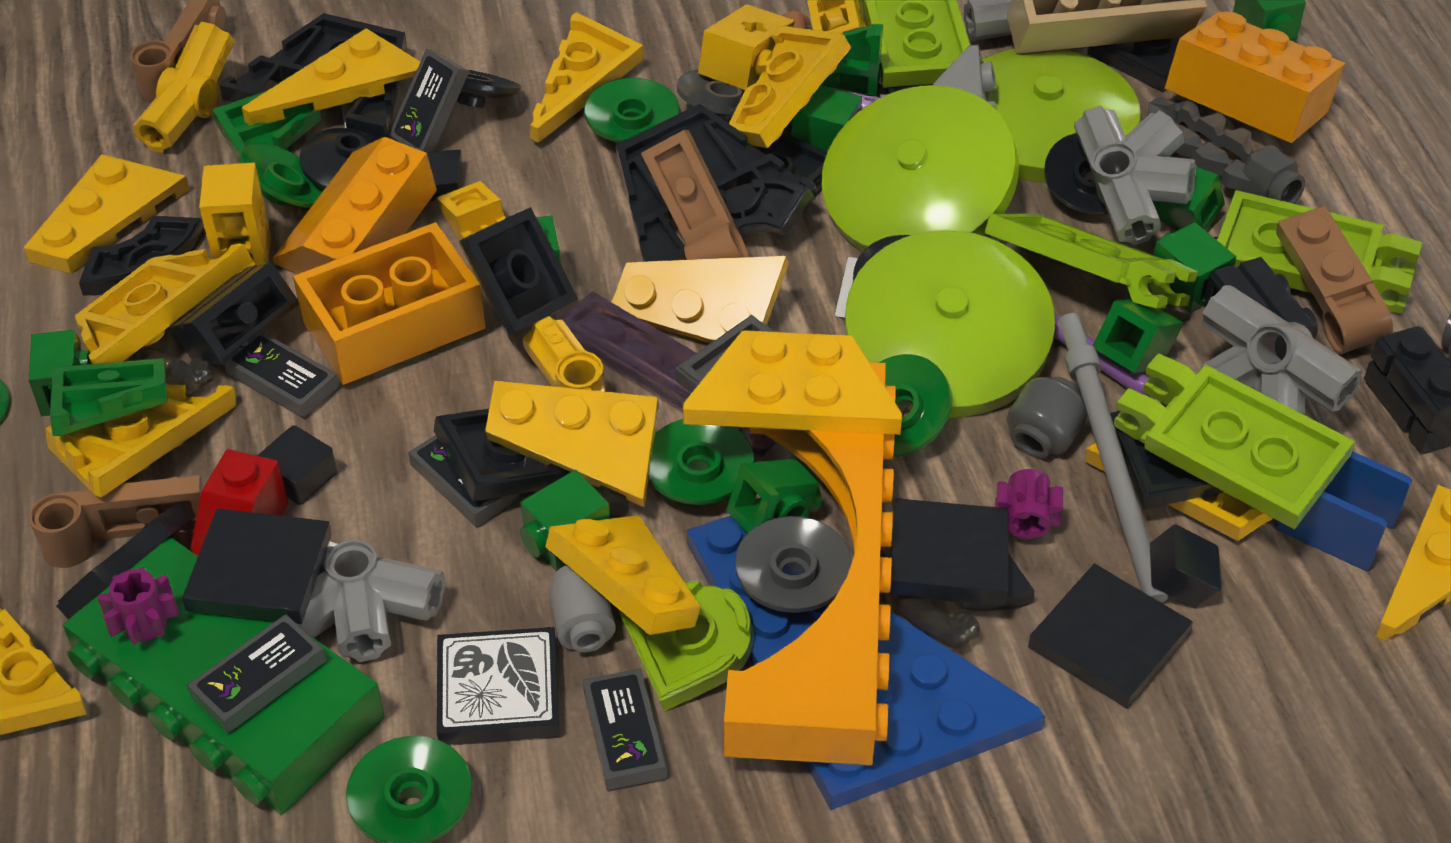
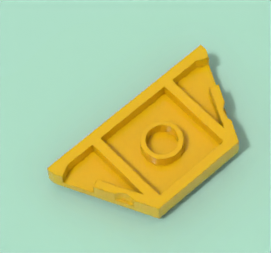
[75,243,253,364]
[683,331,902,435]
[45,384,236,498]

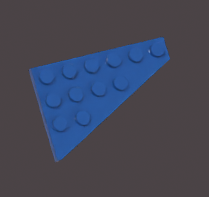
[687,515,1045,811]

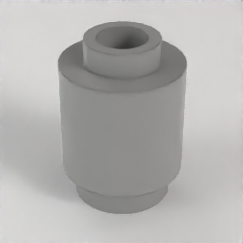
[548,565,616,652]

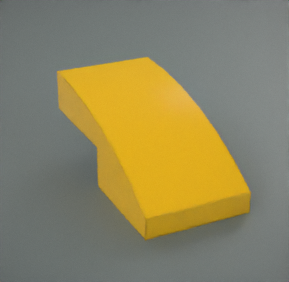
[437,181,506,240]

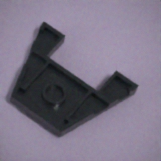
[219,13,407,139]
[616,104,817,262]

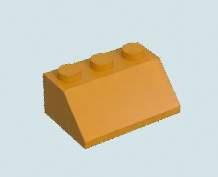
[272,137,437,274]

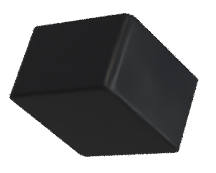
[257,425,337,505]
[1150,524,1222,608]

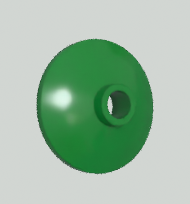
[584,78,679,143]
[239,143,324,208]
[878,354,952,457]
[648,419,754,505]
[346,736,472,843]

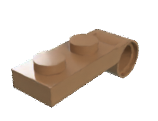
[130,0,226,103]
[641,130,750,260]
[1276,206,1393,354]
[29,475,203,568]

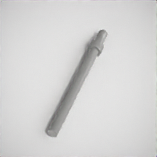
[1059,313,1168,603]

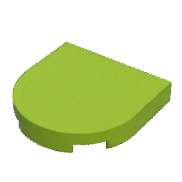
[619,581,754,711]

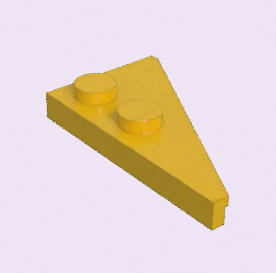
[529,12,644,143]
[242,28,421,126]
[1376,485,1451,641]
[0,609,87,735]

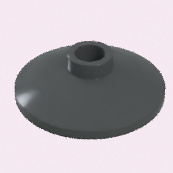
[677,70,745,121]
[735,516,852,613]

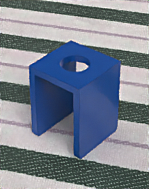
[1276,451,1412,571]

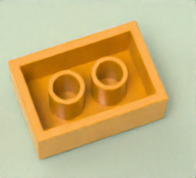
[1164,11,1345,143]
[293,222,486,385]

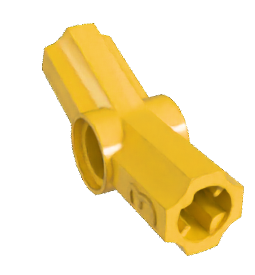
[132,21,235,153]
[523,316,606,392]

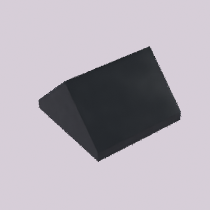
[459,207,578,336]

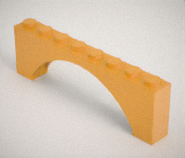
[724,362,896,765]

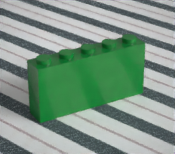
[62,537,385,815]

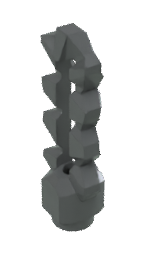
[1142,97,1305,204]

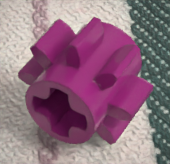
[995,469,1063,539]
[97,567,179,645]

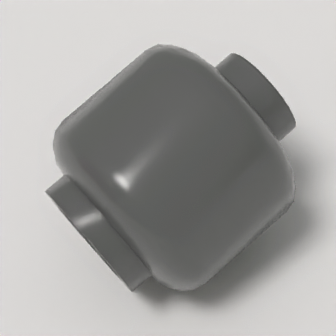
[1006,377,1088,458]

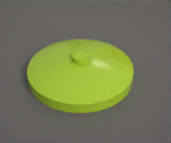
[983,49,1141,183]
[821,85,1019,252]
[845,230,1055,418]

